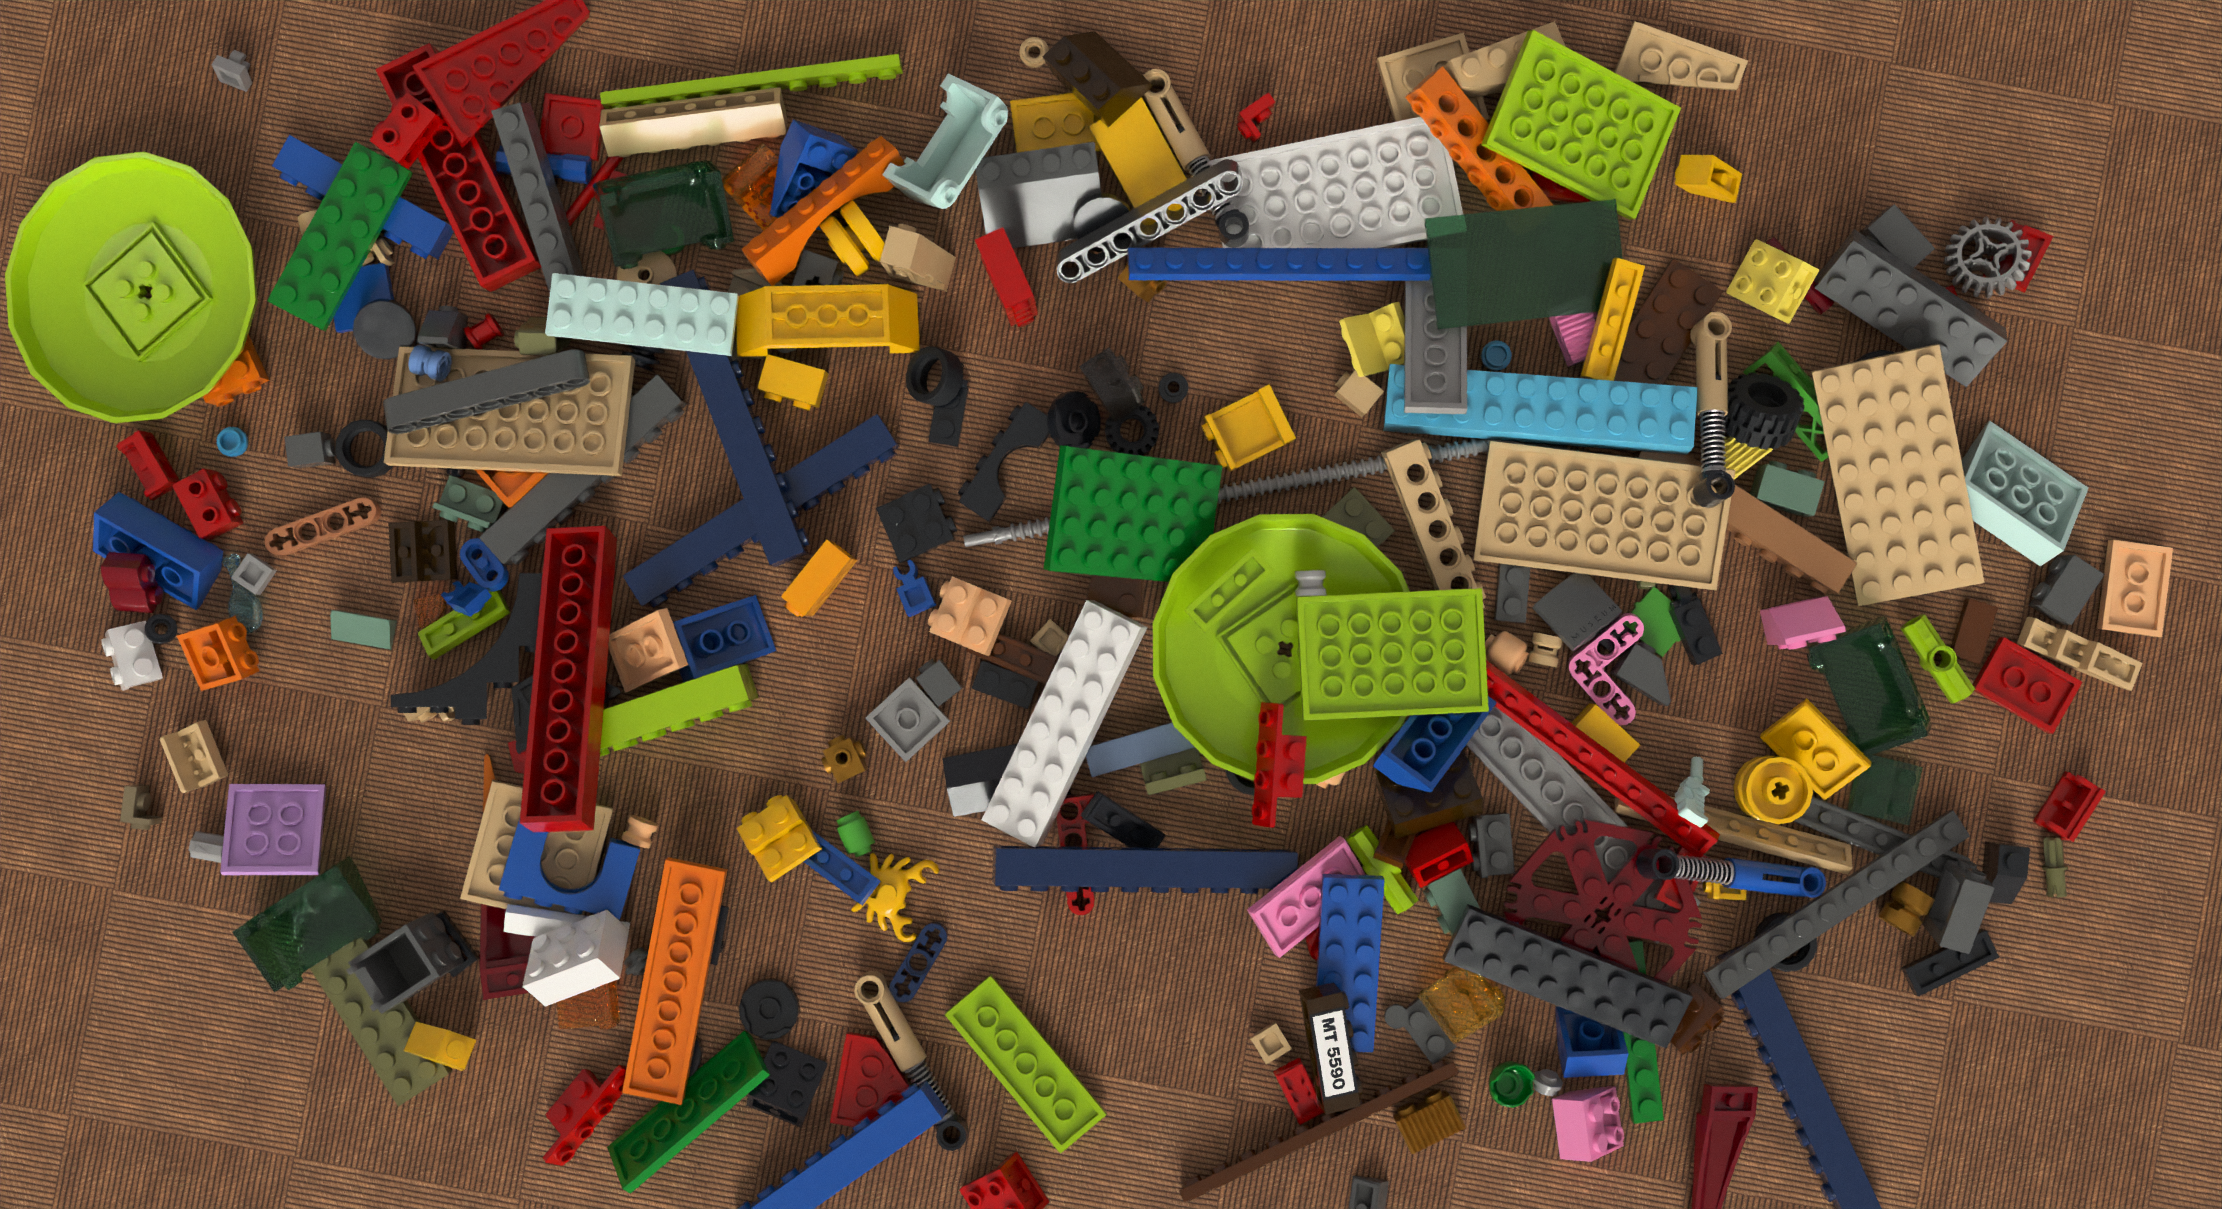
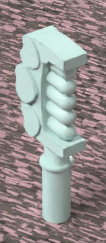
[1674,756,1710,827]

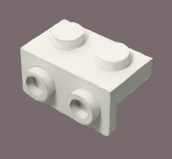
[101,621,163,691]

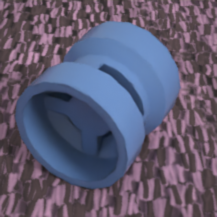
[408,344,452,382]

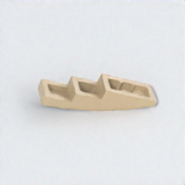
[2017,617,2143,691]

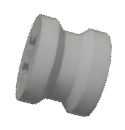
[1295,570,1326,597]

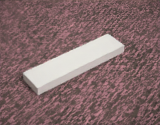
[503,904,630,950]

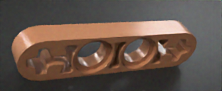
[264,497,381,556]

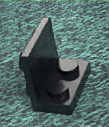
[746,1041,827,1128]

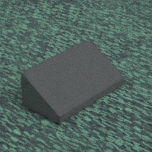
[1348,1175,1389,1209]

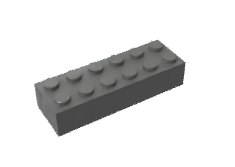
[1815,229,2008,387]

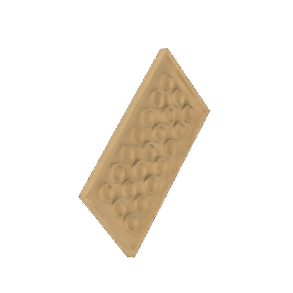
[1811,344,1985,606]
[383,347,635,476]
[1473,440,1736,590]

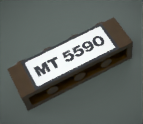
[1299,982,1362,1115]

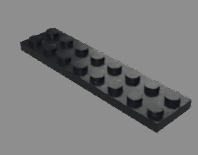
[1442,904,1693,1049]

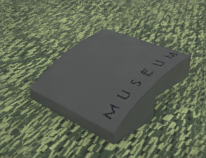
[1533,573,1622,651]

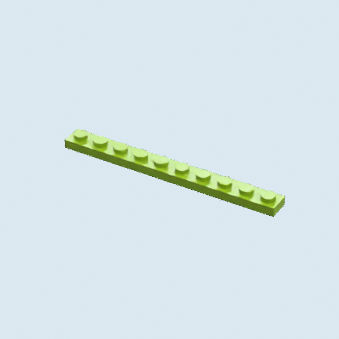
[600,54,903,109]

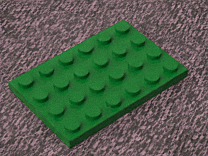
[1043,445,1222,582]

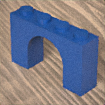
[499,817,640,920]

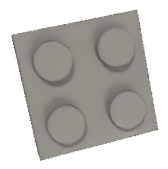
[865,677,950,762]

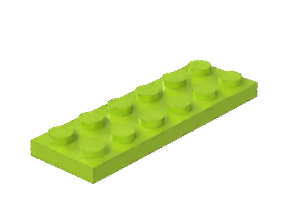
[944,974,1107,1154]

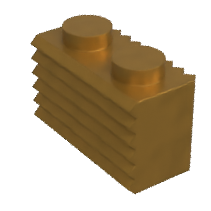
[1393,1089,1466,1154]

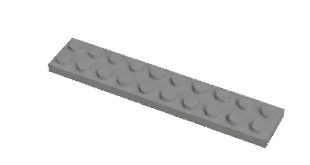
[1466,706,1701,944]

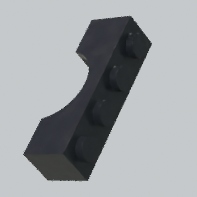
[958,402,1050,523]

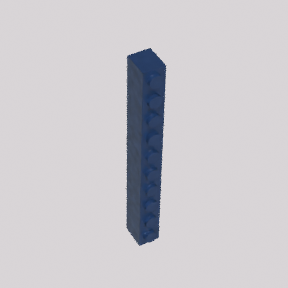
[660,270,810,567]
[623,414,900,608]
[992,845,1298,894]
[1717,942,1882,1209]

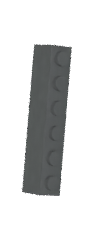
[491,102,585,290]

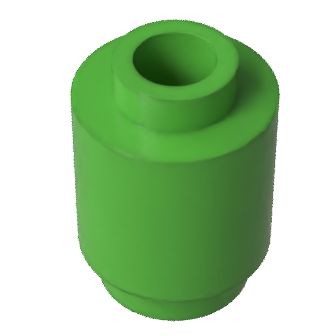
[836,811,875,857]

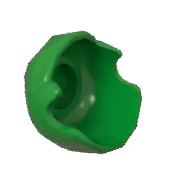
[1488,1061,1535,1108]

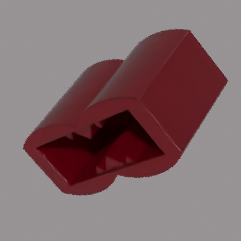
[101,552,163,613]

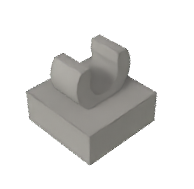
[211,50,252,92]
[231,553,277,595]

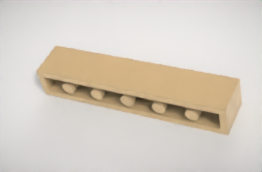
[599,87,788,157]

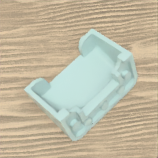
[882,73,1008,209]

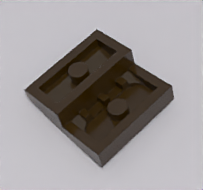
[388,519,457,583]

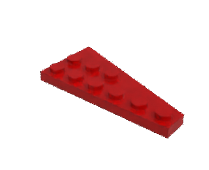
[412,0,590,148]

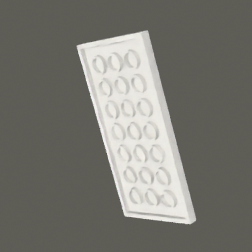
[1208,117,1466,248]

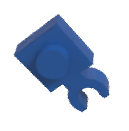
[893,560,937,617]
[441,581,492,617]

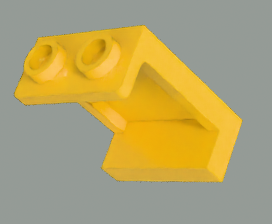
[1201,384,1296,472]

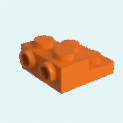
[203,334,270,407]
[475,470,549,508]
[177,616,260,691]

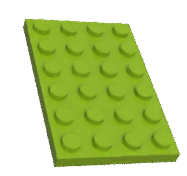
[1481,30,1681,220]
[1296,588,1489,720]

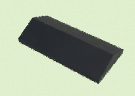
[942,743,1071,817]

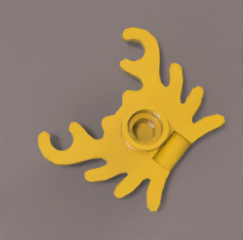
[851,853,939,942]

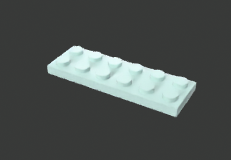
[545,273,739,356]

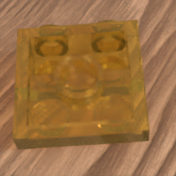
[1418,966,1506,1044]

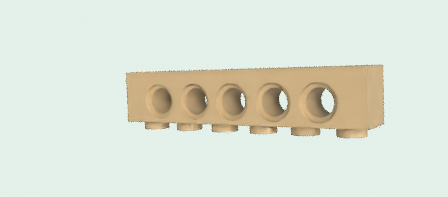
[1381,439,1486,608]

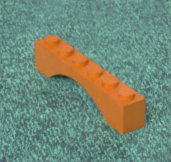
[741,136,905,286]

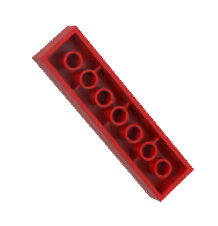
[375,43,541,292]

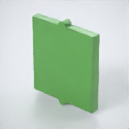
[1624,586,1681,657]

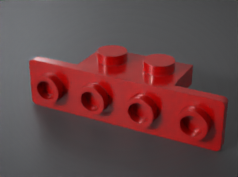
[1252,702,1307,828]
[543,1065,627,1166]

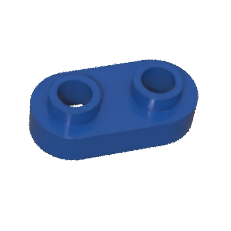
[460,538,509,592]

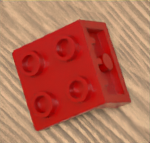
[959,1151,1050,1209]

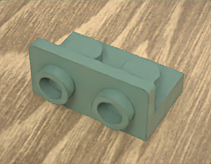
[432,475,506,533]

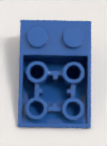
[770,119,858,230]

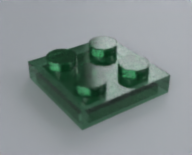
[1847,753,1923,825]

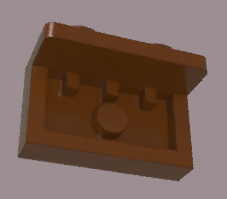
[1670,982,1725,1055]

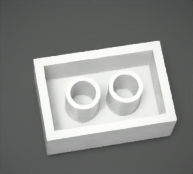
[522,910,629,1006]

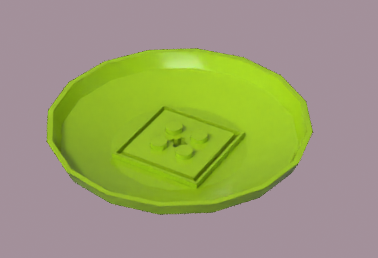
[5,151,258,423]
[1153,514,1410,784]

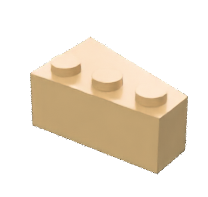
[880,224,956,292]

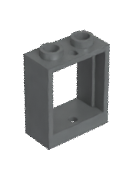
[1922,859,1995,954]

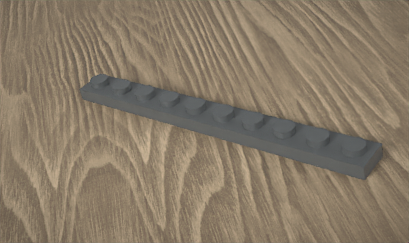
[1703,810,1970,999]

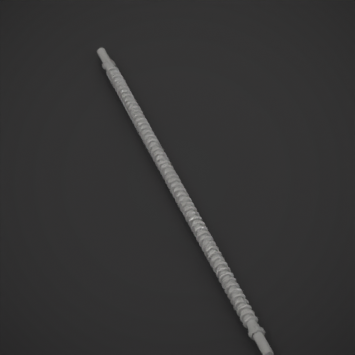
[963,438,1525,547]

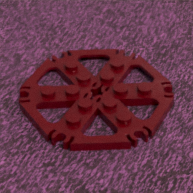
[1503,818,1702,982]

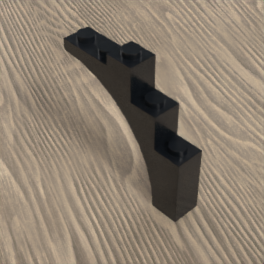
[391,573,543,725]

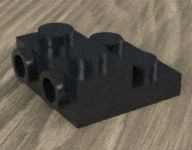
[876,484,957,563]

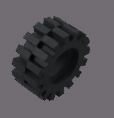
[1105,402,1159,456]

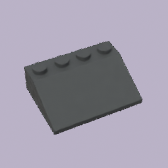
[976,142,1101,248]

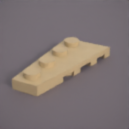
[1614,21,1748,91]

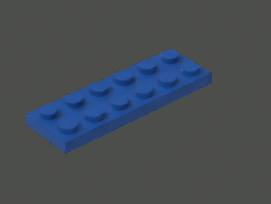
[1316,874,1385,1053]

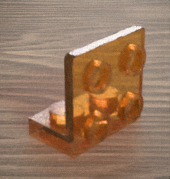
[556,980,620,1030]

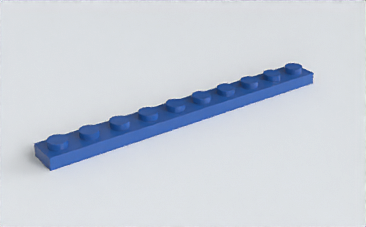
[1127,248,1431,281]

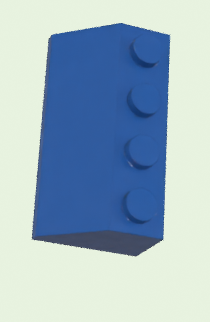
[93,492,223,610]
[1373,696,1497,792]

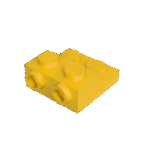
[736,795,822,882]

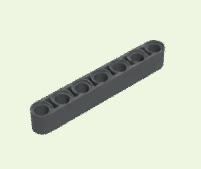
[1057,159,1243,283]
[383,349,590,434]

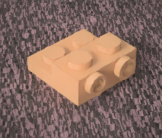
[928,576,1012,656]

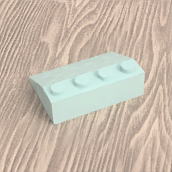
[1961,421,2088,566]

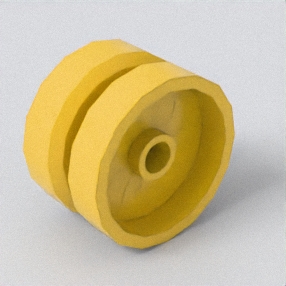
[819,200,885,278]
[1733,755,1813,824]

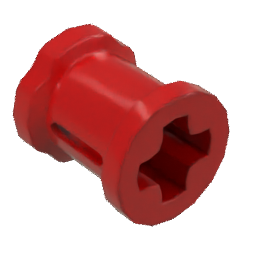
[463,313,505,350]

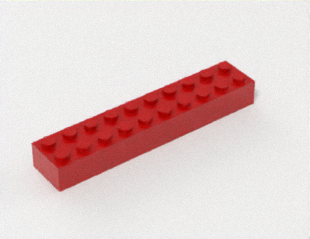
[520,526,617,832]

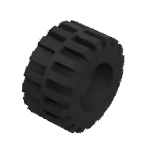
[1722,373,1805,450]

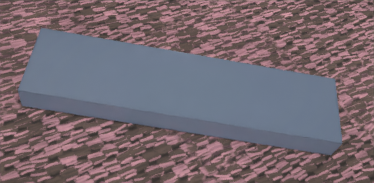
[1086,722,1195,777]

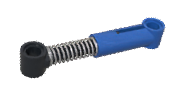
[1636,849,1826,898]

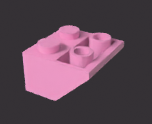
[1760,596,1846,650]
[1552,1086,1624,1162]

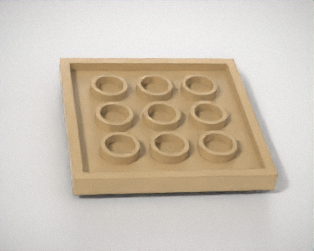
[460,780,613,915]

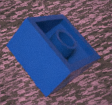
[1555,1006,1628,1078]

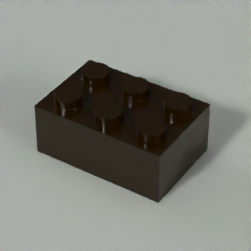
[1375,749,1483,839]

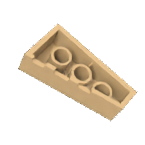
[1443,21,1566,98]

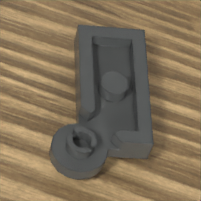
[1384,997,1456,1065]

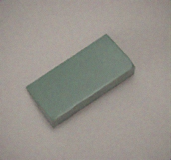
[330,610,397,650]

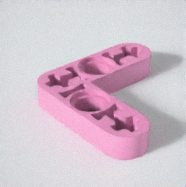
[1568,613,1644,725]

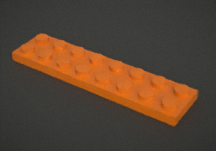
[622,857,728,1105]

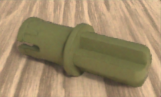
[2042,836,2068,898]

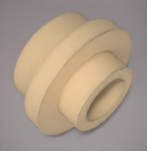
[1019,37,1049,68]

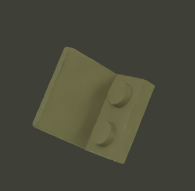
[1140,748,1207,795]

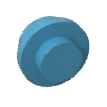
[1481,340,1512,371]
[217,427,248,457]

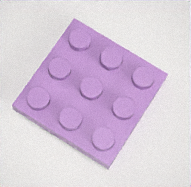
[220,784,326,875]

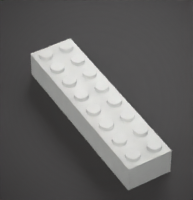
[981,600,1147,848]

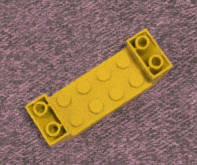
[736,284,920,357]

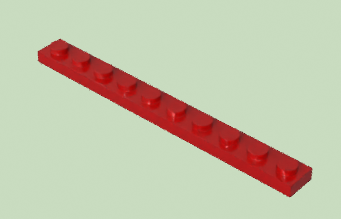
[1486,660,1720,858]

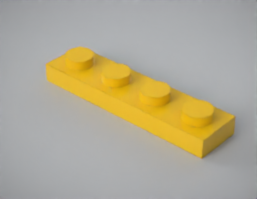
[1581,258,1645,381]

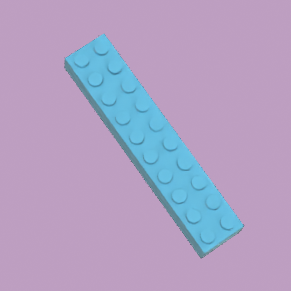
[1383,364,1698,455]

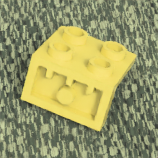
[1726,239,1819,324]
[1339,302,1405,377]

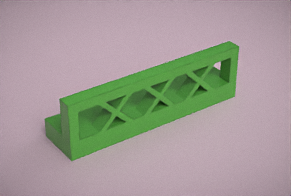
[1743,342,1828,462]

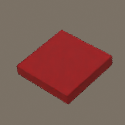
[540,93,605,161]

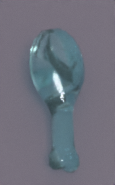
[222,553,263,633]

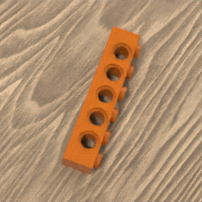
[1405,66,1555,237]

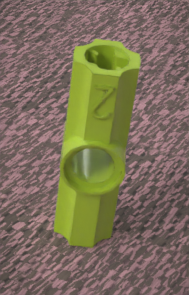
[1900,614,1975,704]
[1345,825,1418,914]

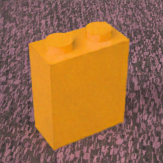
[781,539,858,617]

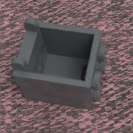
[346,912,465,1014]

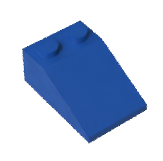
[673,595,776,683]

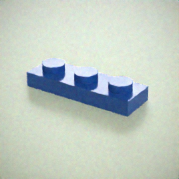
[803,830,881,906]

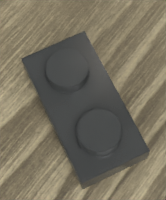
[1494,563,1530,623]

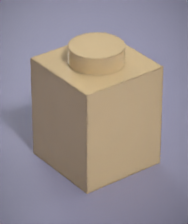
[1334,370,1384,418]

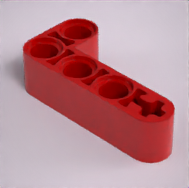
[1056,792,1110,915]

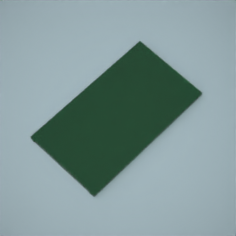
[1424,199,1623,330]

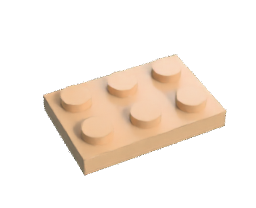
[2097,540,2173,637]
[609,608,688,693]

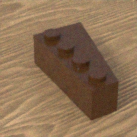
[1084,575,1143,617]

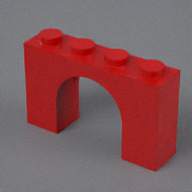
[975,227,1038,327]

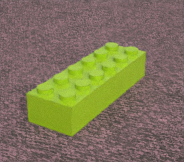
[600,664,759,757]

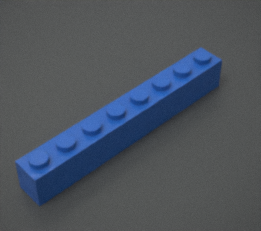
[736,1081,948,1209]

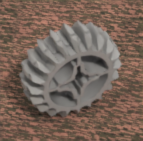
[1944,216,2032,299]

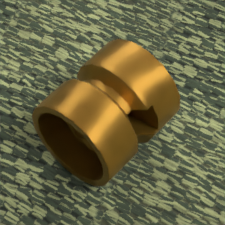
[1878,881,1935,937]

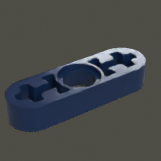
[889,922,948,1003]

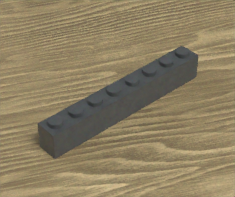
[479,374,687,565]

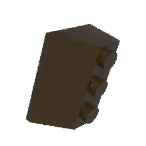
[1042,31,1153,127]

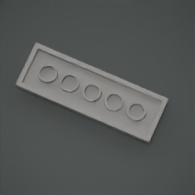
[1404,248,1467,414]

